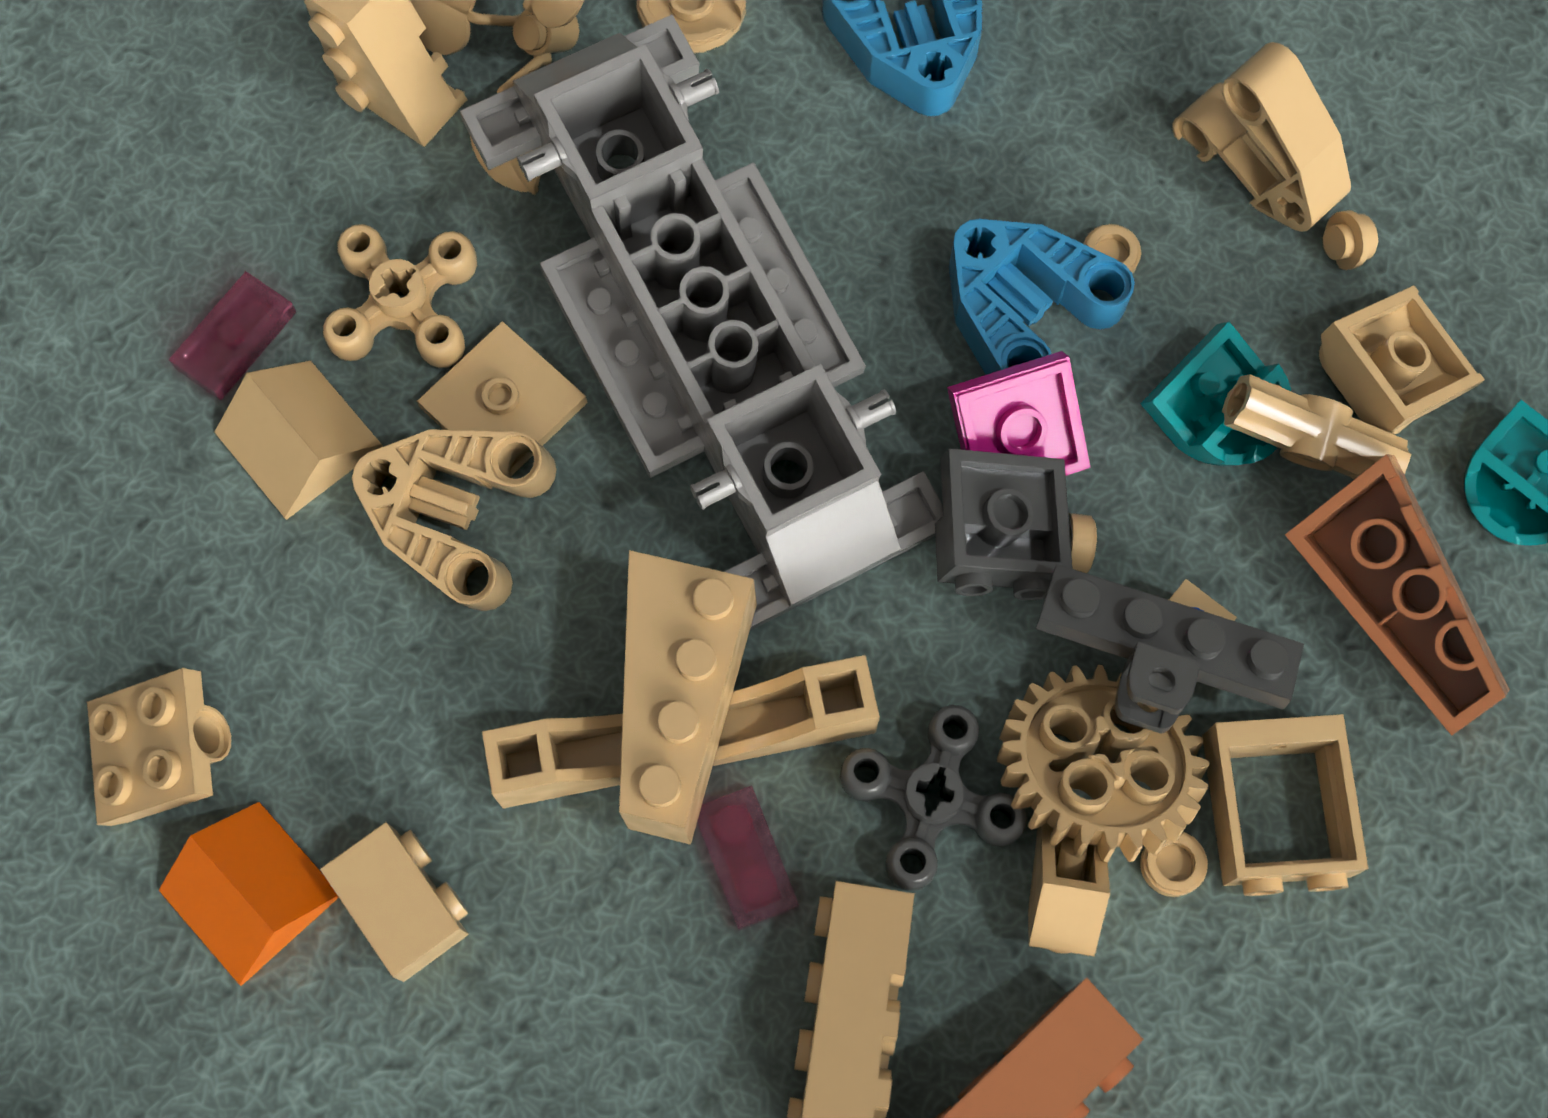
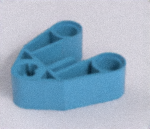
[822,0,982,116]
[949,219,1135,375]

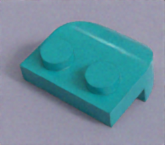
[1140,321,1291,466]
[1463,399,1548,546]

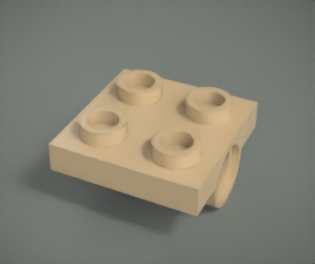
[87,668,232,826]

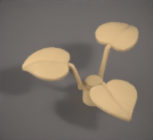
[410,0,584,195]

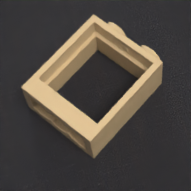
[1202,714,1368,896]

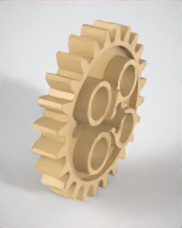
[997,665,1209,862]

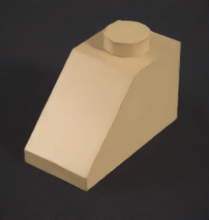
[1028,823,1110,957]

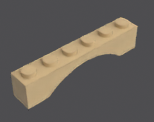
[482,655,880,809]

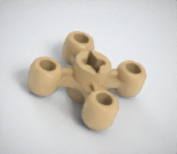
[323,224,477,368]

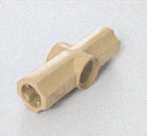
[1222,375,1411,479]

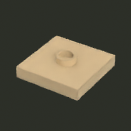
[417,321,588,476]

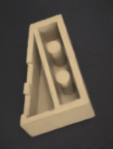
[304,0,467,147]

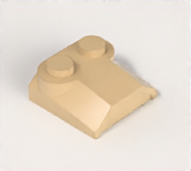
[1319,286,1485,435]

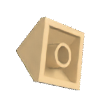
[214,361,383,520]

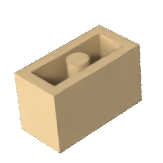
[320,822,469,982]

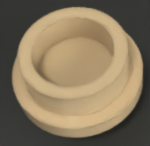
[1323,210,1378,270]

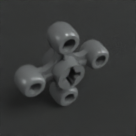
[840,705,1027,891]

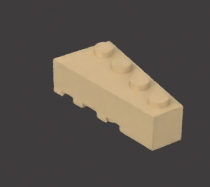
[619,550,757,845]
[787,881,915,1118]

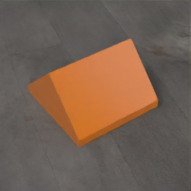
[159,802,339,986]

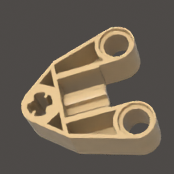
[1172,42,1351,232]
[352,429,556,611]

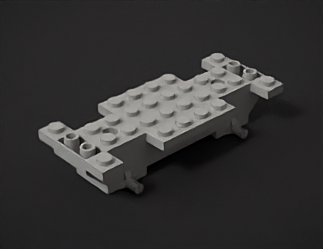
[460,14,943,631]

